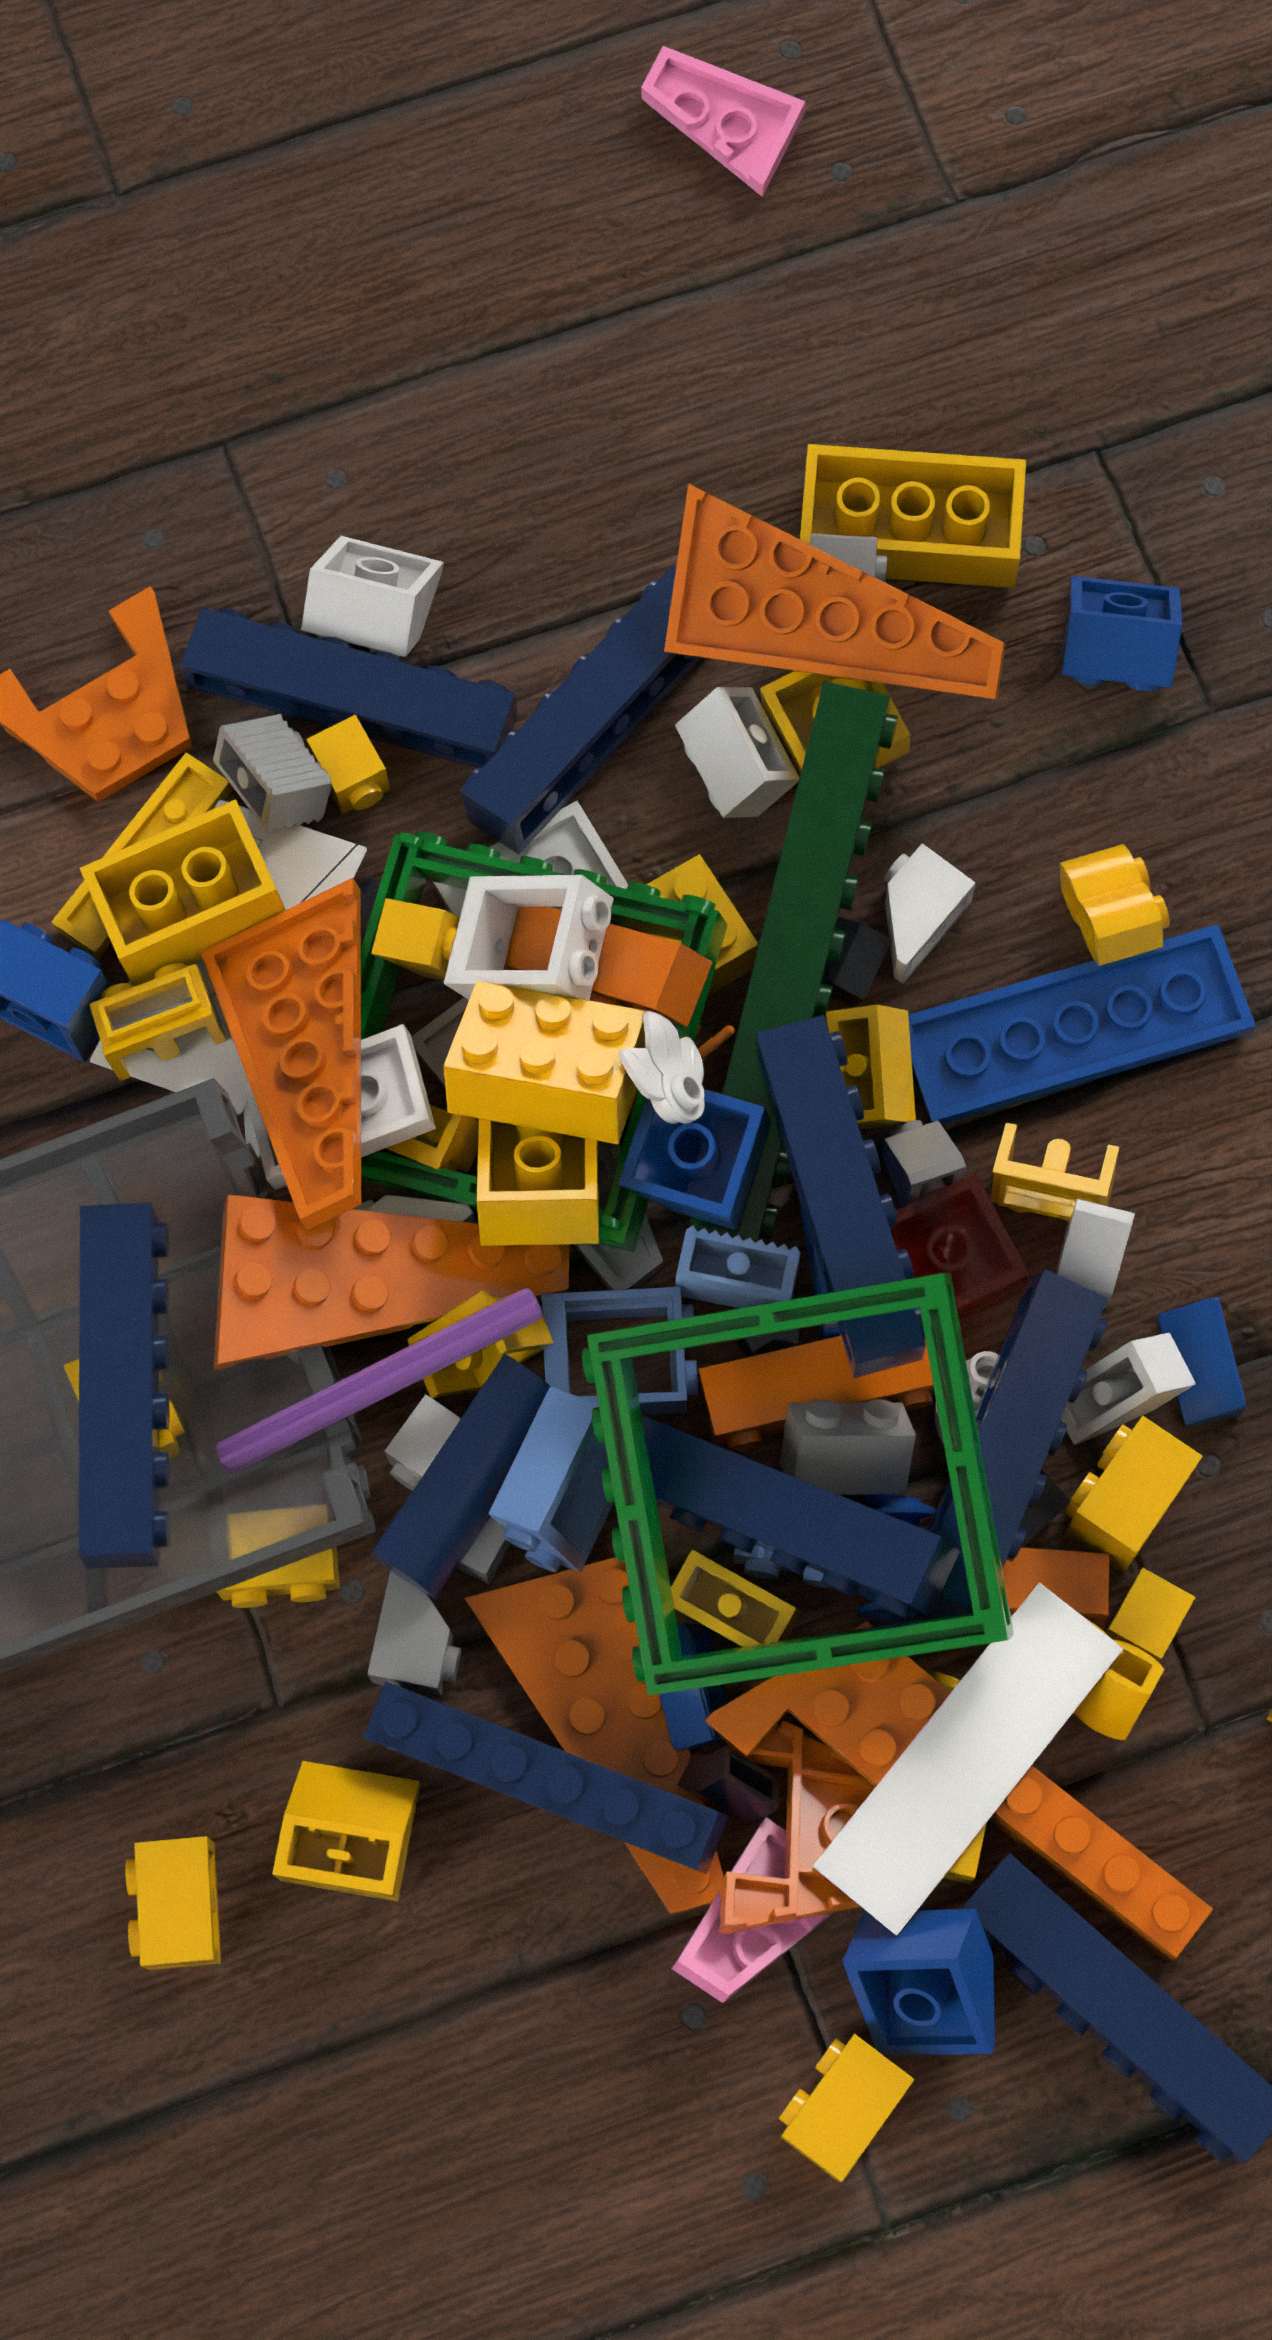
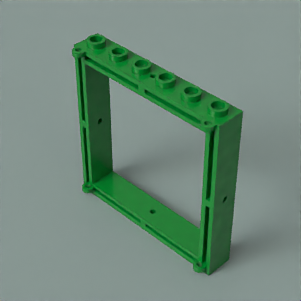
[361,831,728,1252]
[582,1273,1014,1696]

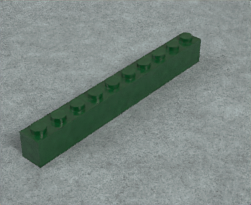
[689,681,898,1243]

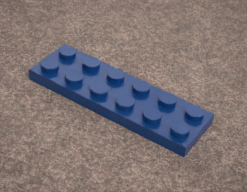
[908,924,1256,1125]

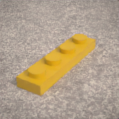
[51,752,233,960]

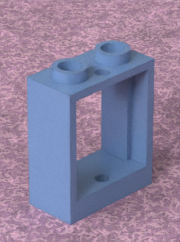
[541,1287,698,1415]
[488,1387,614,1573]

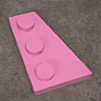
[641,46,806,197]
[672,1817,835,2003]

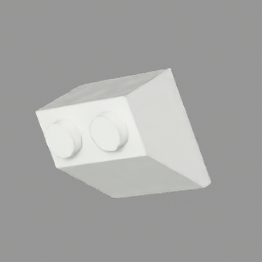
[301,536,444,657]

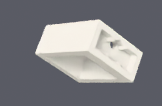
[444,875,614,1000]

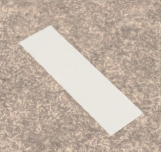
[813,1582,1123,1936]

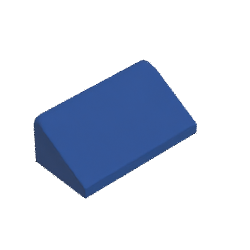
[1157,1297,1246,1427]
[659,1623,729,1750]

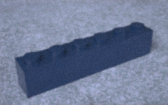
[460,565,702,855]
[180,607,518,768]
[755,1015,926,1378]
[78,1203,170,1569]
[929,1269,1108,1615]
[642,1415,960,1619]
[363,1681,728,1874]
[961,1853,1272,2164]

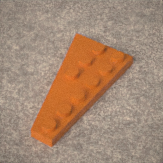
[664,483,1006,700]
[201,878,361,1230]
[213,1195,570,1371]
[464,1557,724,1916]

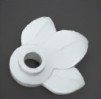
[618,1011,704,1124]

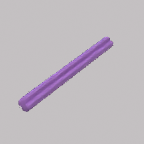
[215,1288,543,1473]

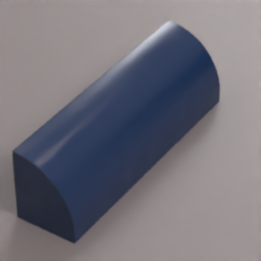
[372,1353,551,1600]

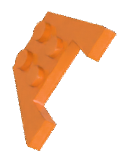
[0,586,193,802]
[705,1621,950,1787]
[719,1720,875,1934]

